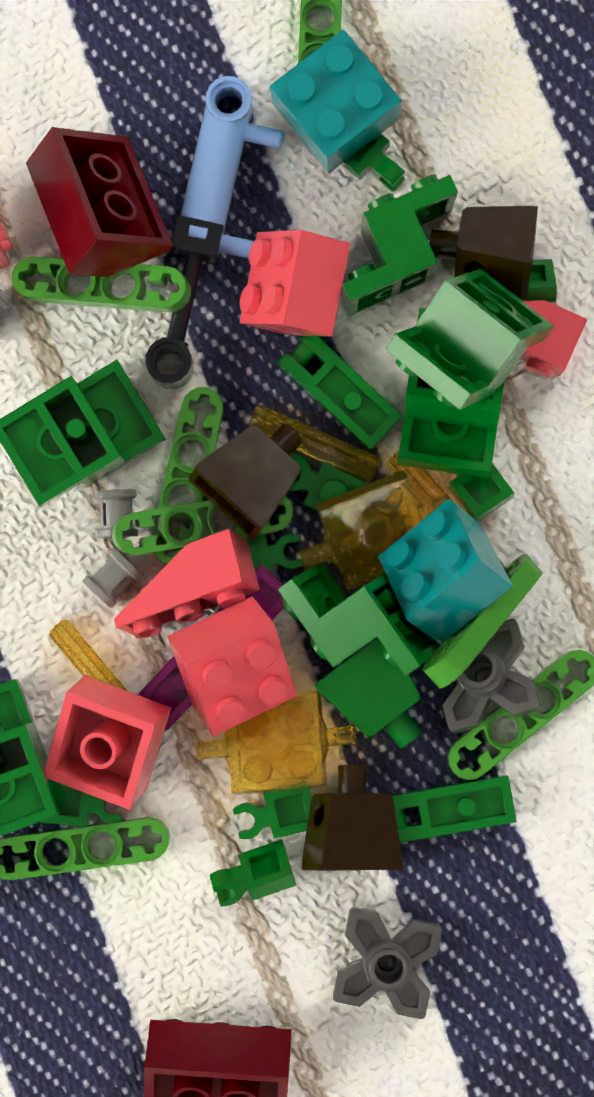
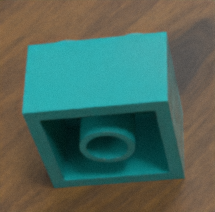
[269,29,402,173]
[378,499,513,644]

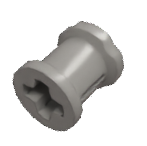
[95,489,138,539]
[82,547,145,608]

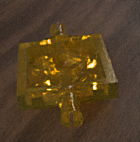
[298,470,449,590]
[196,690,356,795]

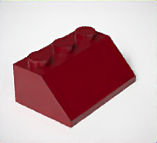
[26,127,173,277]
[144,1019,292,1097]

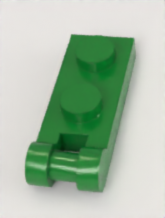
[276,336,402,451]
[391,775,517,843]

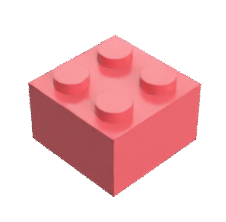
[240,230,351,337]
[167,596,297,737]
[44,675,172,810]

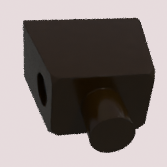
[430,206,538,299]
[188,423,303,541]
[302,765,403,871]

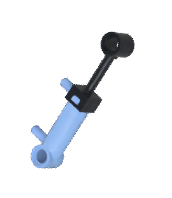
[145,76,284,389]

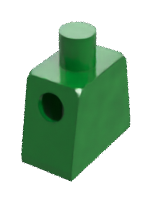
[314,637,422,749]

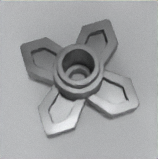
[442,619,541,734]
[333,907,442,1019]

